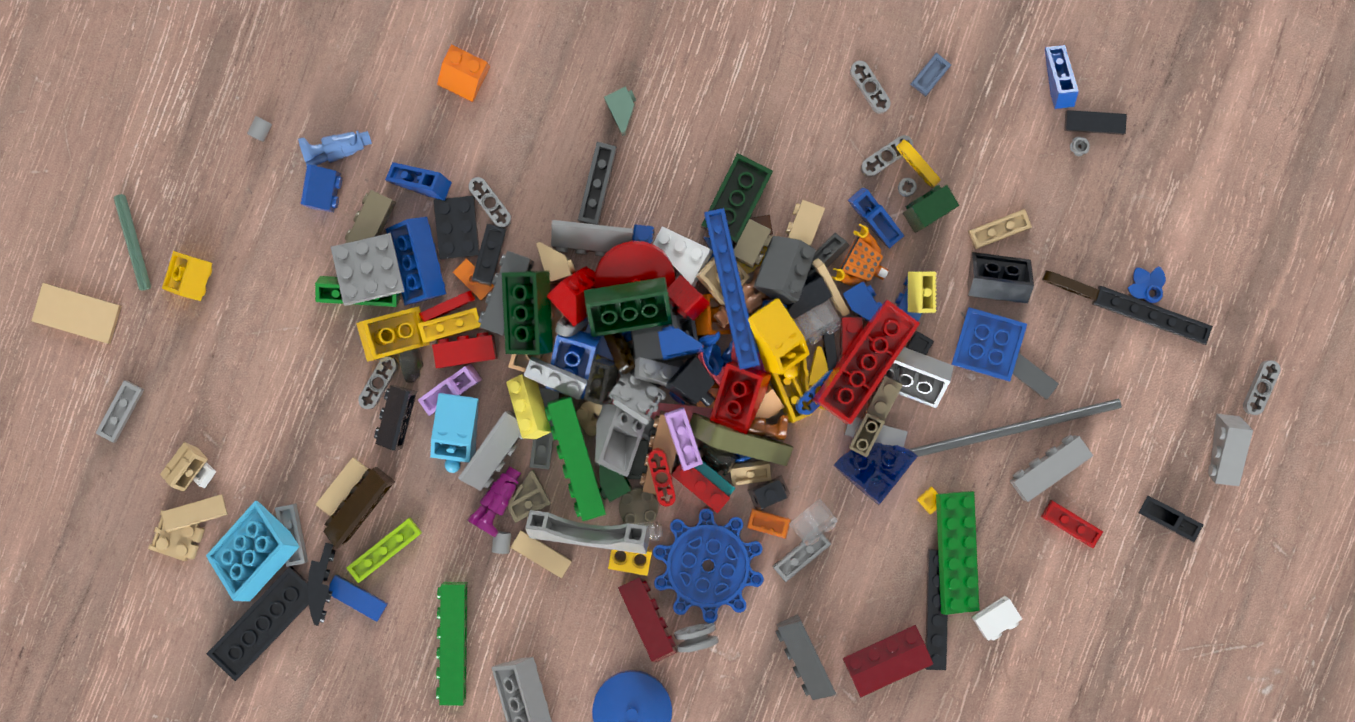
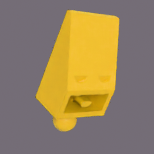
[748,298,810,379]

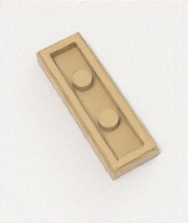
[968,209,1032,250]
[812,258,850,316]
[315,457,368,517]
[161,494,228,532]
[510,530,572,579]

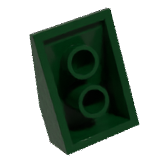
[599,464,632,502]

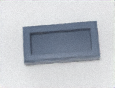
[910,53,951,97]

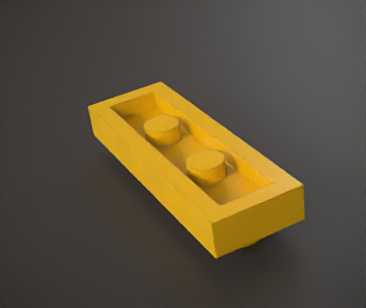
[418,308,481,344]

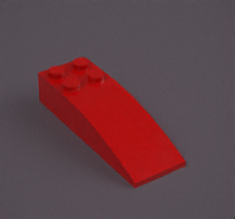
[813,300,920,425]

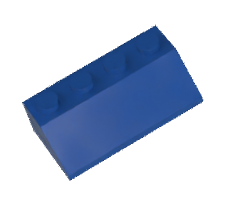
[386,217,446,306]

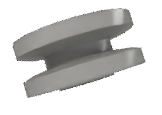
[674,623,719,653]

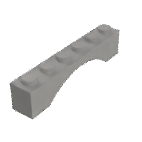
[525,510,650,554]

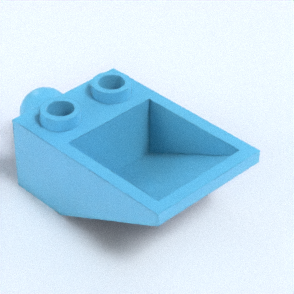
[430,393,479,473]

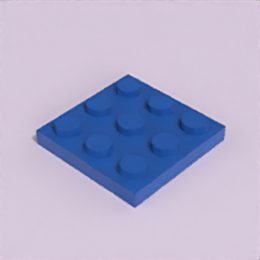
[951,307,1027,382]

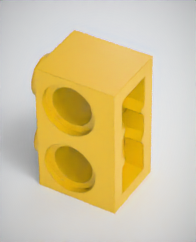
[608,546,652,576]

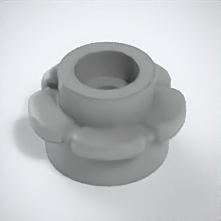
[1070,137,1090,156]

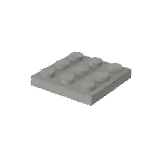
[331,233,405,306]

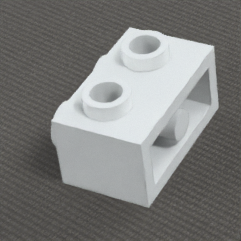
[972,596,1022,641]

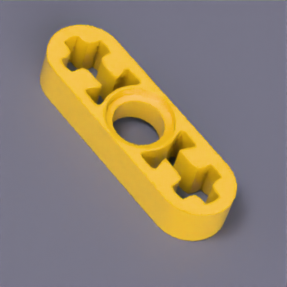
[896,139,941,188]

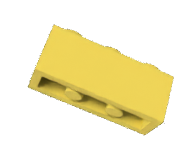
[506,374,551,439]

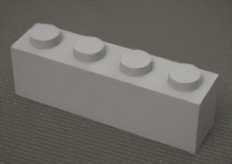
[1010,435,1093,502]

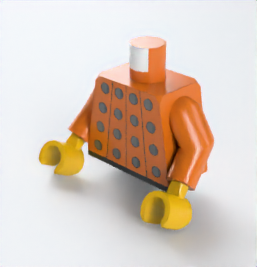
[831,224,889,286]

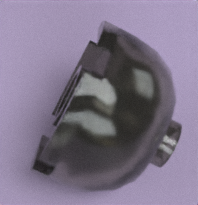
[698,442,737,475]

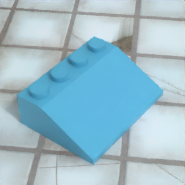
[206,501,300,602]

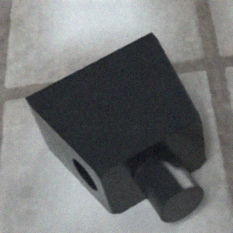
[665,357,715,407]
[747,475,790,509]

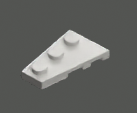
[653,227,713,287]

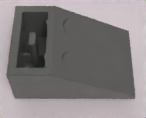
[631,315,700,361]

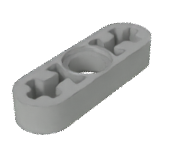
[850,61,891,114]
[861,135,913,177]
[469,177,512,228]
[555,316,589,337]
[358,357,398,409]
[1243,361,1281,415]

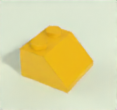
[162,251,213,301]

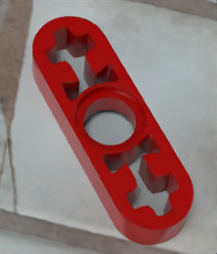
[419,290,476,322]
[648,448,676,507]

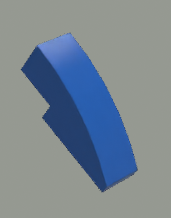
[848,187,904,249]

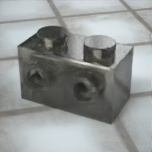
[584,358,619,405]

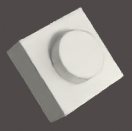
[193,462,216,488]

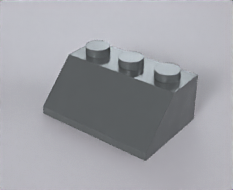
[753,236,816,306]

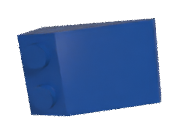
[545,331,601,399]

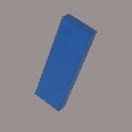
[329,574,388,622]

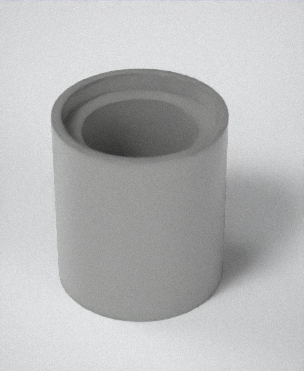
[247,116,272,142]
[492,531,511,554]

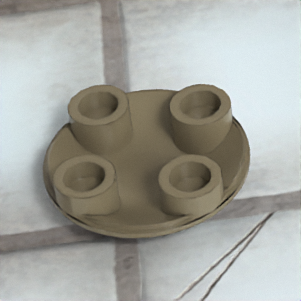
[619,488,659,526]

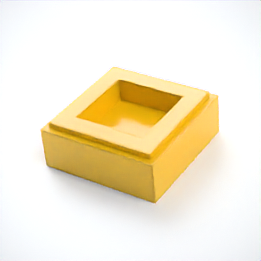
[916,486,938,515]

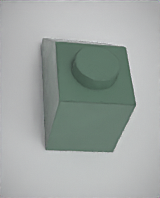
[604,86,636,136]

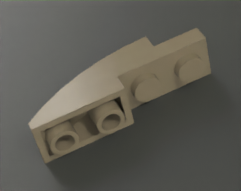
[849,375,903,457]

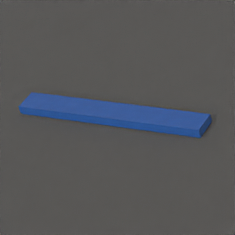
[704,208,760,370]

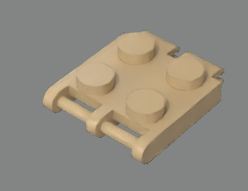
[148,510,205,561]

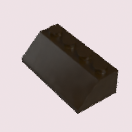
[323,467,396,549]

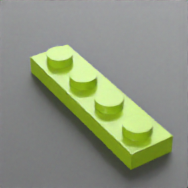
[346,518,422,583]

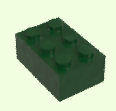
[903,185,960,233]

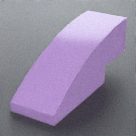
[418,364,482,416]

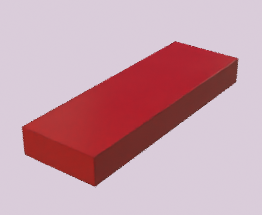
[1041,500,1103,548]

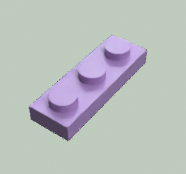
[664,407,703,471]

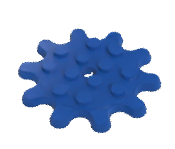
[653,508,764,623]

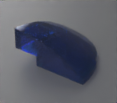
[833,443,918,505]

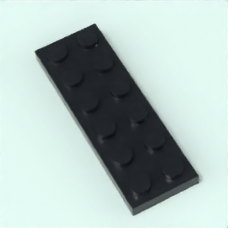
[206,566,308,681]

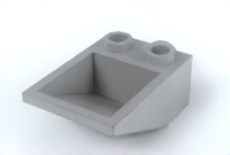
[595,404,646,477]

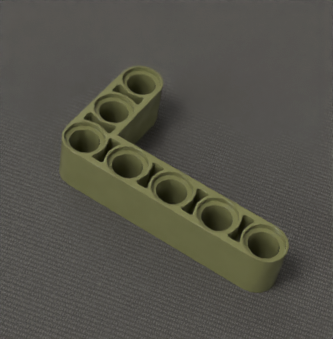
[690,413,794,466]

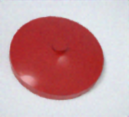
[594,241,675,297]

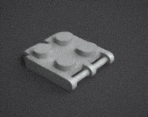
[609,372,666,424]

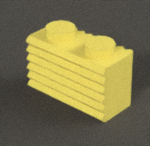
[908,271,937,313]

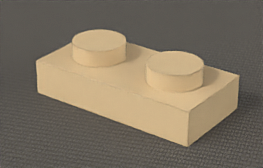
[729,460,772,486]

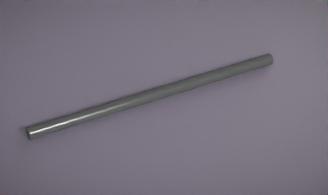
[906,399,1122,459]

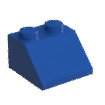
[301,164,343,213]

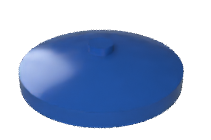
[592,670,672,722]

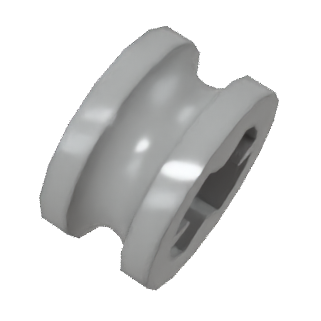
[898,178,917,197]

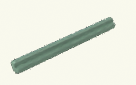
[113,194,151,291]

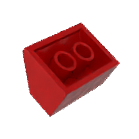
[547,266,595,326]

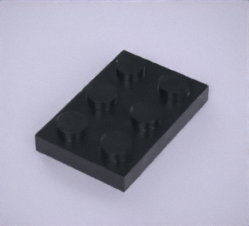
[434,196,480,260]

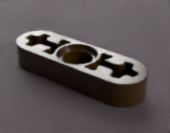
[1042,270,1100,301]
[603,332,635,374]

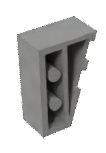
[1208,414,1253,486]

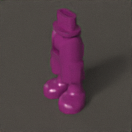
[467,466,521,538]

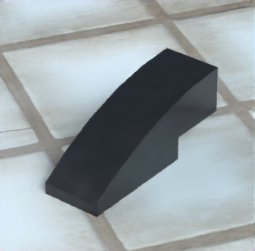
[1138,496,1204,543]

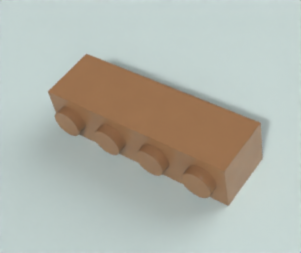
[640,411,676,497]

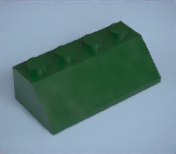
[501,271,553,355]

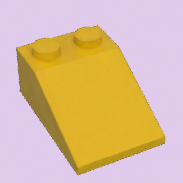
[356,306,430,362]

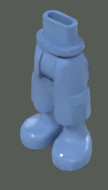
[298,131,372,166]

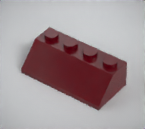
[842,625,933,698]

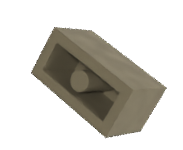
[734,219,773,268]

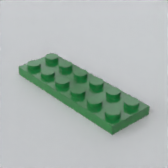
[936,491,980,615]

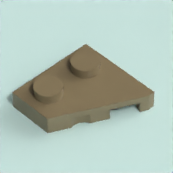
[507,470,551,523]

